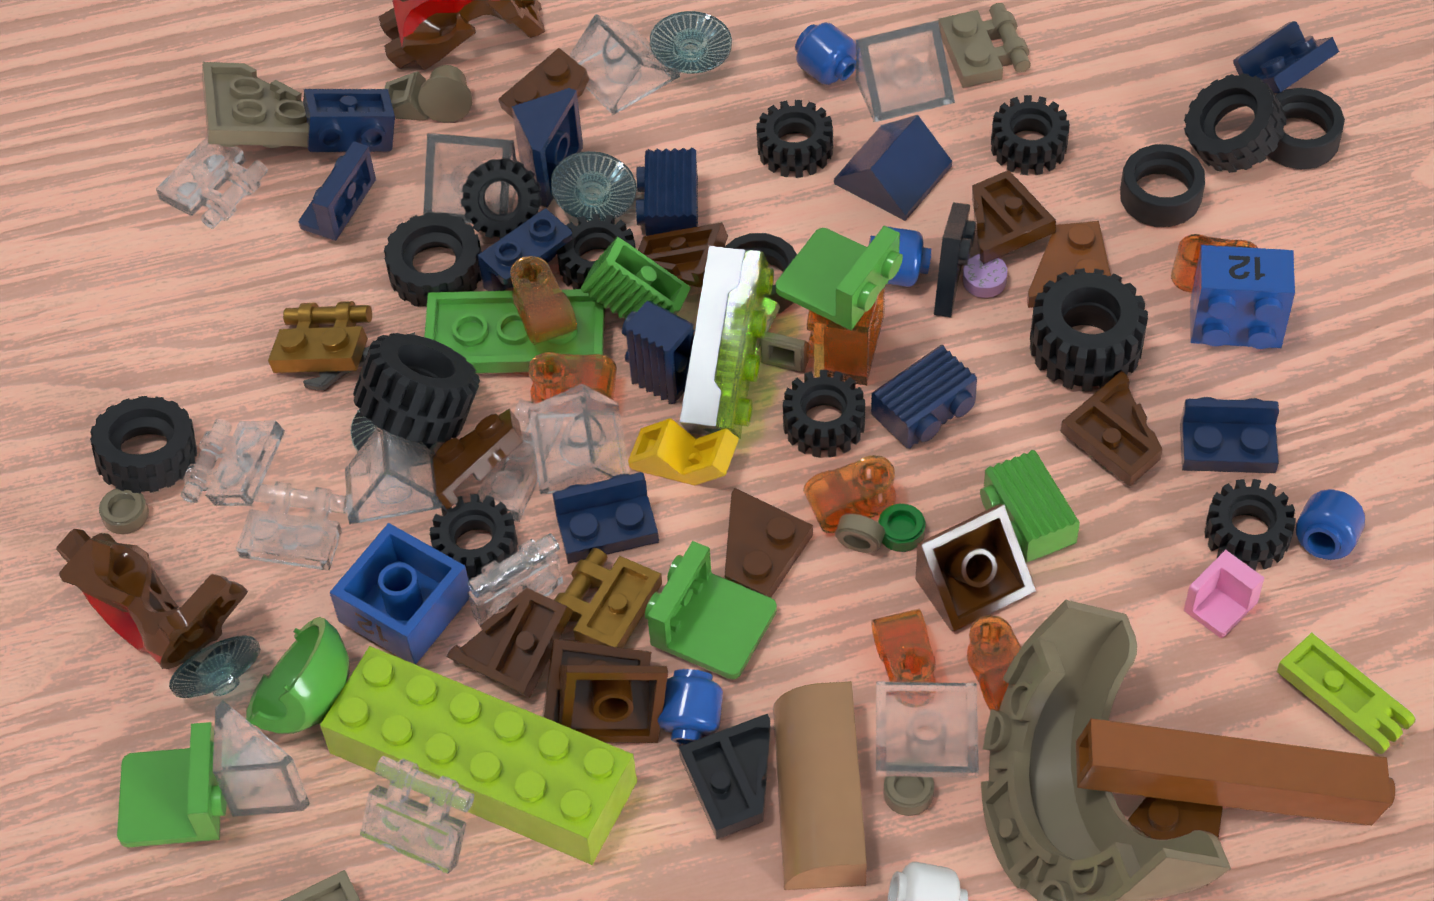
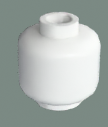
[887,862,968,901]

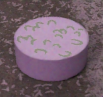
[963,254,1008,298]

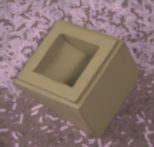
[385,71,429,121]
[760,331,812,372]

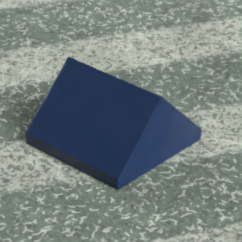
[512,88,583,208]
[834,115,952,221]

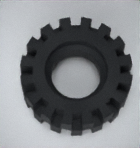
[991,95,1070,175]
[756,100,833,178]
[461,158,542,239]
[557,214,636,289]
[783,370,865,458]
[1204,479,1296,571]
[430,494,518,585]

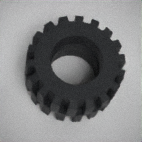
[1030,268,1148,391]
[353,333,480,444]

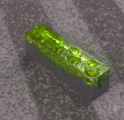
[680,246,774,439]

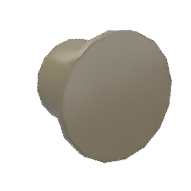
[418,65,472,123]

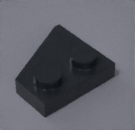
[934,202,976,317]
[679,714,771,839]

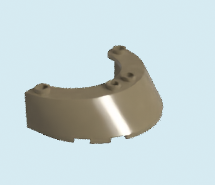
[981,600,1231,901]

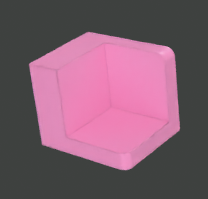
[1184,550,1264,638]

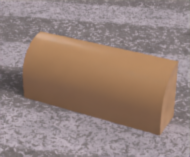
[773,681,867,890]

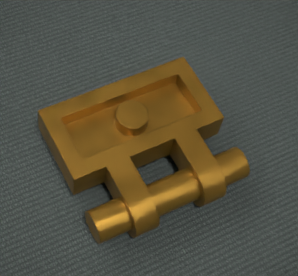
[268,301,372,373]
[554,548,662,648]

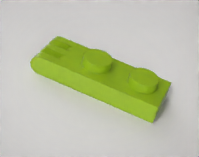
[1277,632,1416,754]

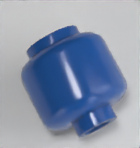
[795,22,857,85]
[868,227,932,287]
[1296,489,1365,560]
[658,669,723,744]

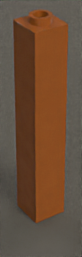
[1076,718,1395,826]

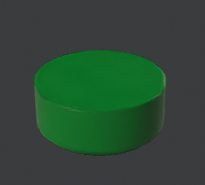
[878,504,925,552]

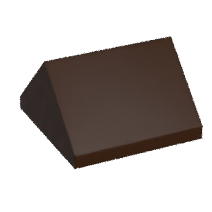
[915,504,1036,631]
[559,665,668,743]

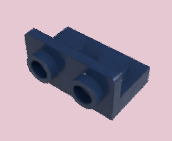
[1233,21,1340,94]
[303,89,395,152]
[298,141,376,241]
[478,208,573,291]
[1180,397,1279,473]
[552,472,659,564]

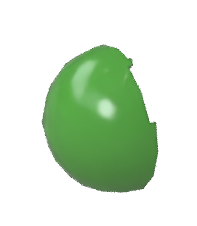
[246,617,349,734]

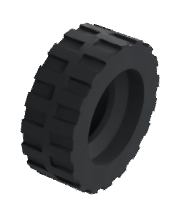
[1184,73,1286,173]
[384,212,482,307]
[90,396,197,493]

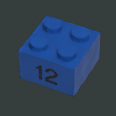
[1190,245,1295,349]
[330,523,472,665]

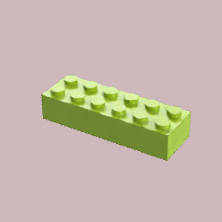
[320,646,637,865]

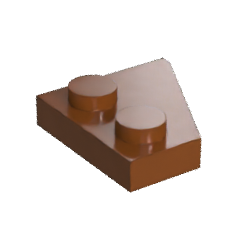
[1027,221,1111,308]

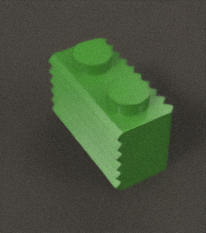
[581,236,691,320]
[980,450,1080,563]

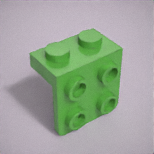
[776,226,903,330]
[645,541,777,679]
[117,722,228,847]

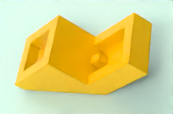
[626,418,739,486]

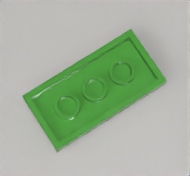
[424,289,605,373]

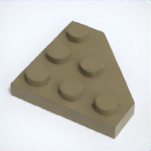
[202,62,308,148]

